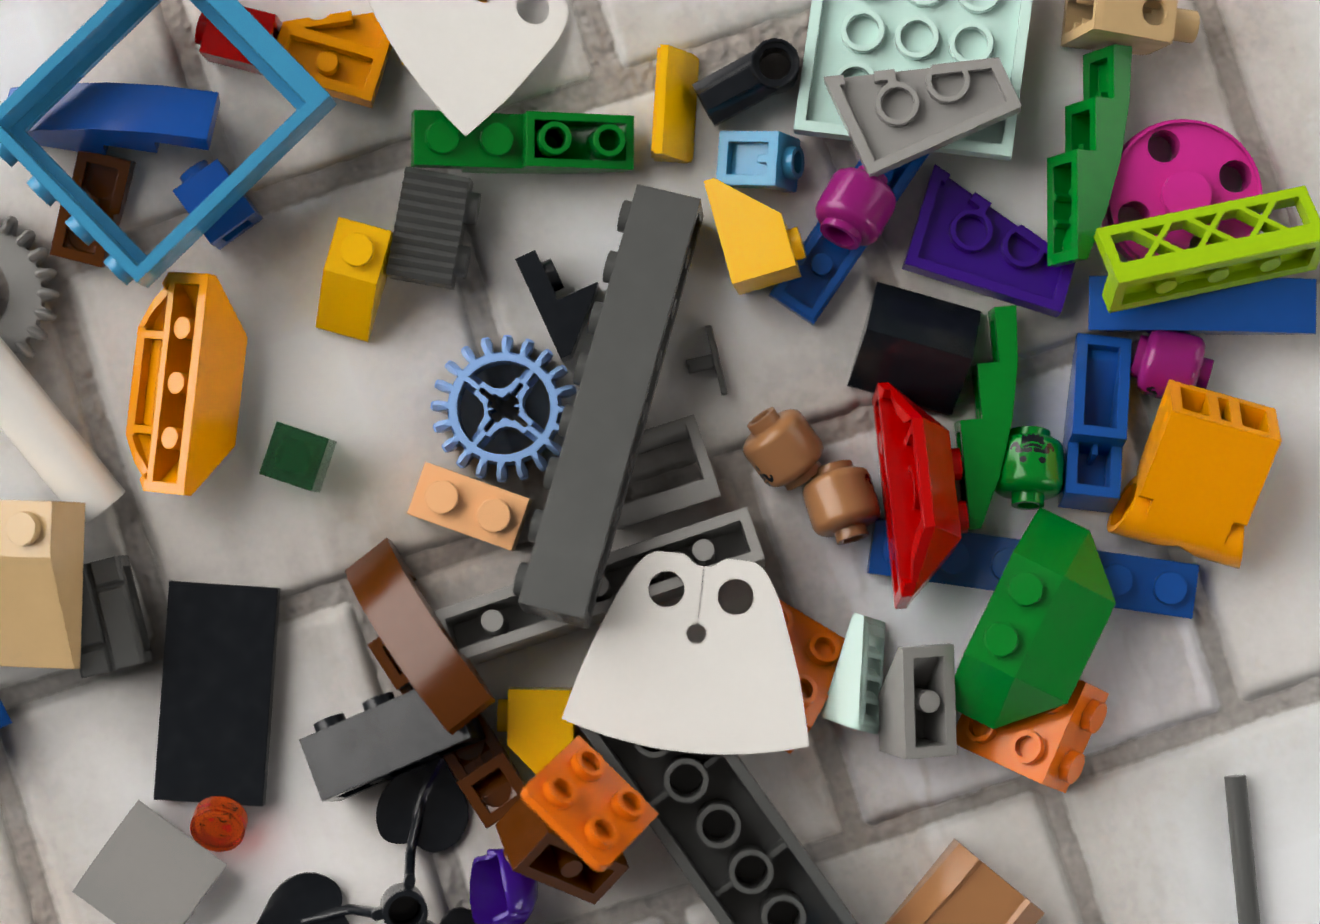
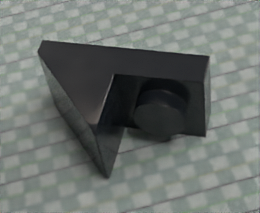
[515,250,600,362]

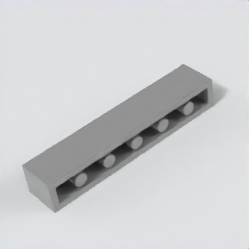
[434,507,766,665]

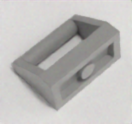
[617,414,721,530]

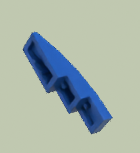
[8,82,220,155]
[1088,276,1317,335]

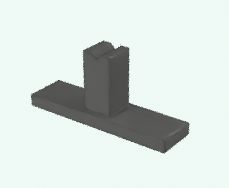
[686,325,728,395]

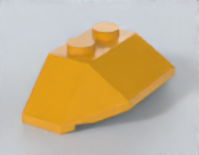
[126,272,248,496]

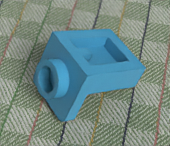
[716,131,804,193]

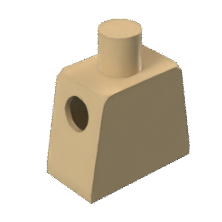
[1060,0,1200,55]

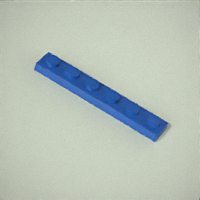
[867,519,1200,619]

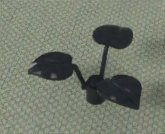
[256,758,475,924]

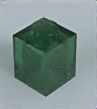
[259,422,337,493]

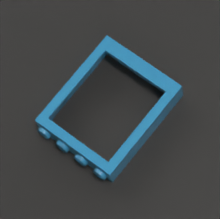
[0,0,337,288]

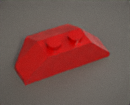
[872,382,969,609]

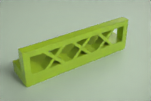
[1094,185,1320,313]

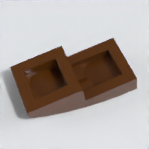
[49,151,136,268]

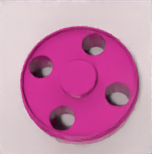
[1102,119,1263,261]

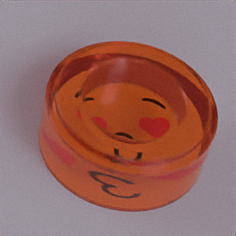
[190,796,248,852]

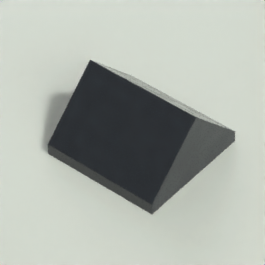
[847,281,981,416]

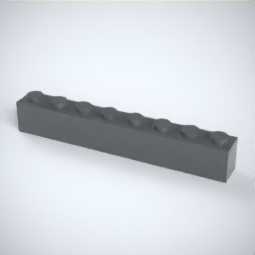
[513,184,704,629]

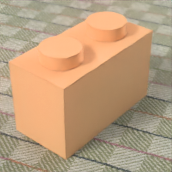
[407,462,532,551]

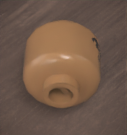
[743,407,824,490]
[802,460,881,545]

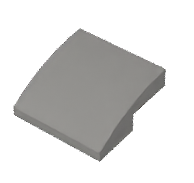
[72,800,227,924]

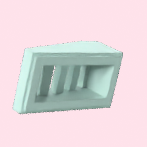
[821,613,885,734]

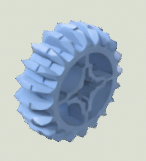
[431,335,577,483]

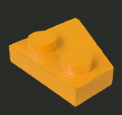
[277,11,392,108]

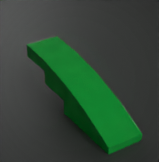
[1047,44,1132,267]
[954,305,1018,530]

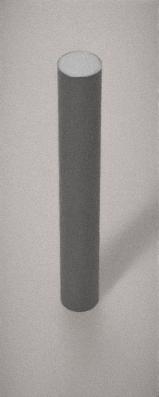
[1224,775,1261,924]

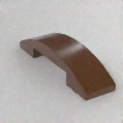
[345,537,496,735]
[367,637,526,829]

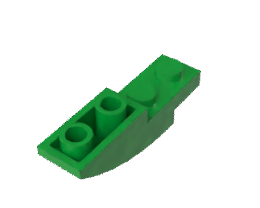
[411,110,634,174]

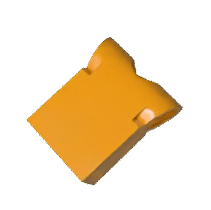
[1107,379,1282,569]

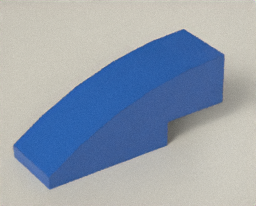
[1058,333,1132,513]

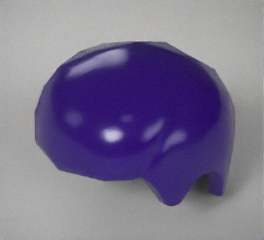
[470,849,538,924]

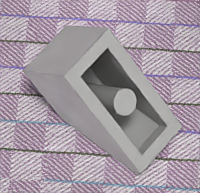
[878,644,957,759]

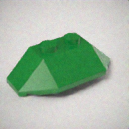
[955,507,1116,729]

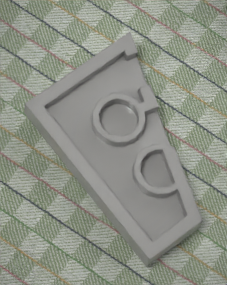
[824,57,1022,177]

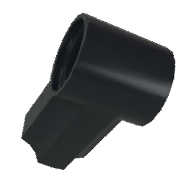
[692,38,800,127]

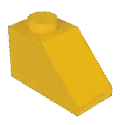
[704,178,807,295]
[315,216,393,342]
[497,687,575,775]

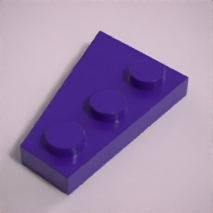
[902,164,1076,318]

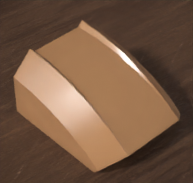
[885,838,1045,924]

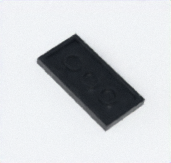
[154,581,281,807]

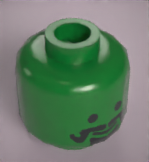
[995,426,1064,510]

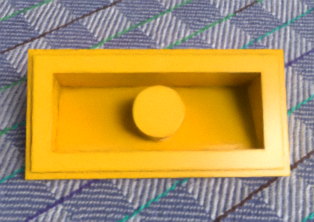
[651,44,699,163]

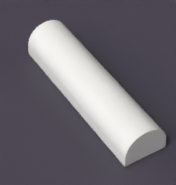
[0,337,125,524]

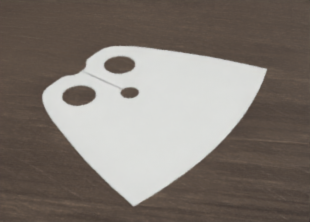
[368,0,569,137]
[562,551,809,755]

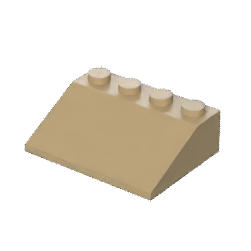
[0,500,85,669]

